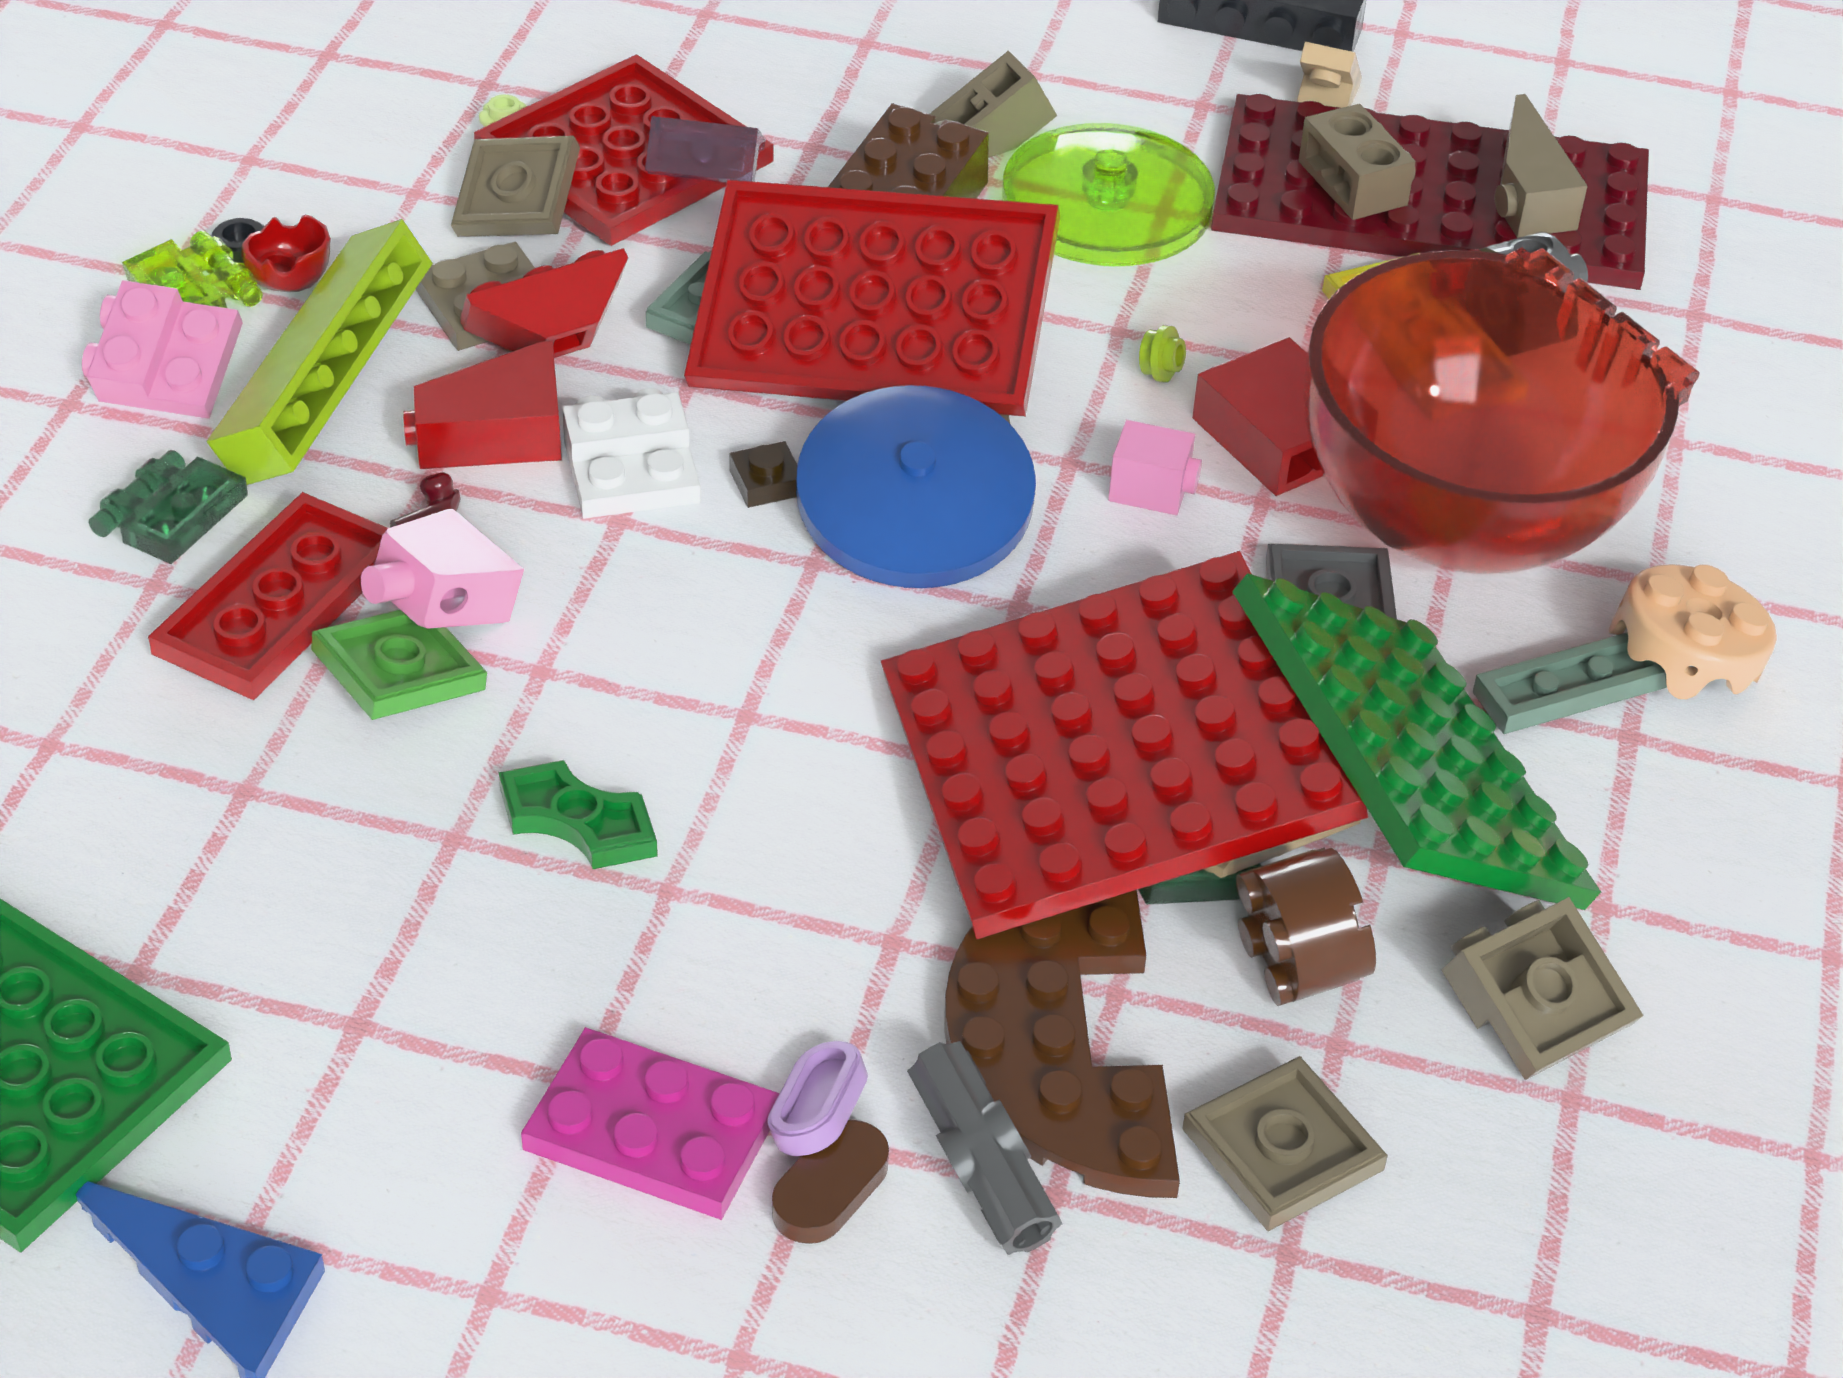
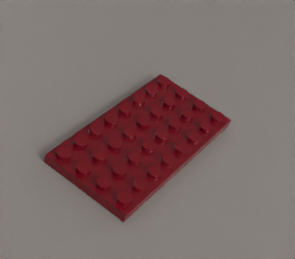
[1211,94,1649,290]

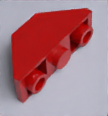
[460,248,628,358]

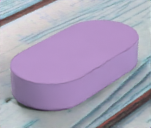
[768,1041,868,1156]

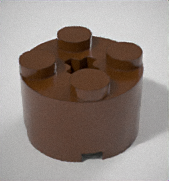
[1236,847,1376,1006]

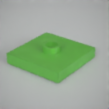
[311,610,487,720]

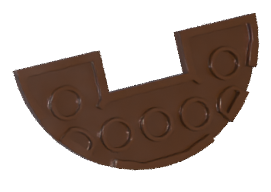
[944,890,1180,1198]

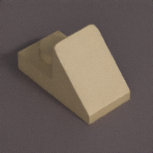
[1297,42,1362,108]

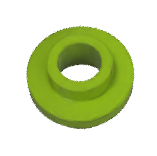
[1139,325,1186,383]

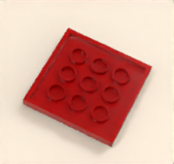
[474,54,774,246]

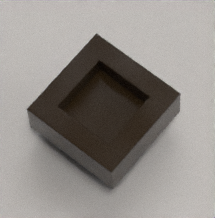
[729,441,797,508]

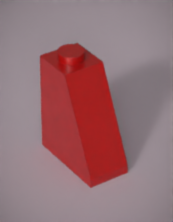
[403,341,562,469]

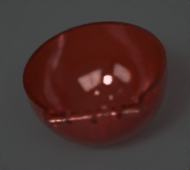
[1303,247,1700,574]

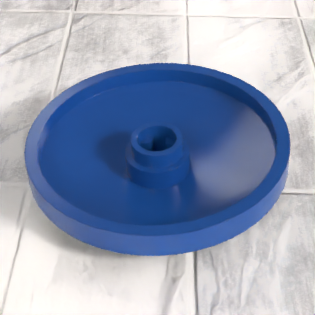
[796,385,1036,588]

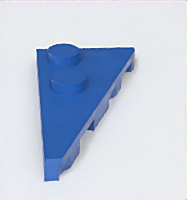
[76,1181,325,1378]

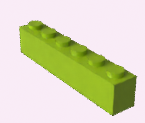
[206,219,433,487]

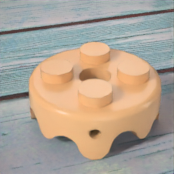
[1609,564,1777,699]

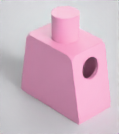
[361,509,524,628]

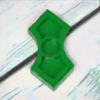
[498,760,658,869]

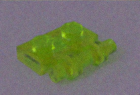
[122,231,263,308]

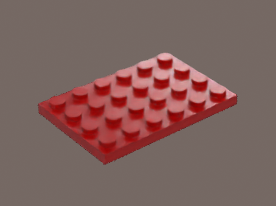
[684,180,1060,417]

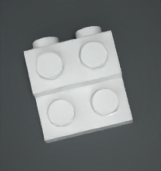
[562,388,701,519]

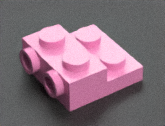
[82,280,243,419]

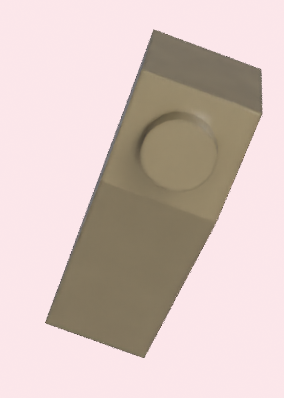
[930,50,1057,158]
[1495,94,1587,238]

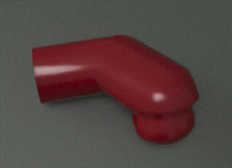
[390,472,461,528]

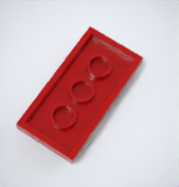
[148,492,388,700]

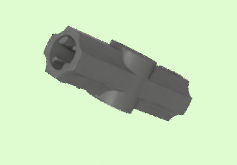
[907,1041,1063,1255]

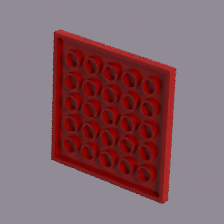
[881,551,1368,940]

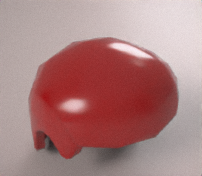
[241,214,331,292]

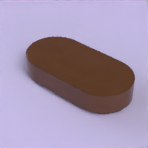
[772,1120,889,1244]

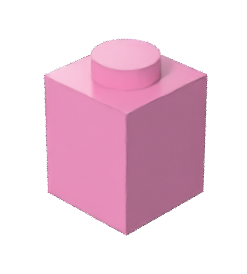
[1108,420,1202,515]

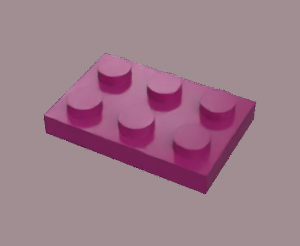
[521,1027,780,1220]

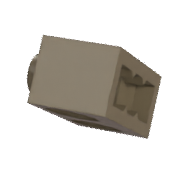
[1299,103,1416,220]

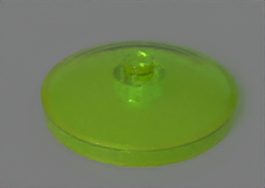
[1002,123,1215,266]

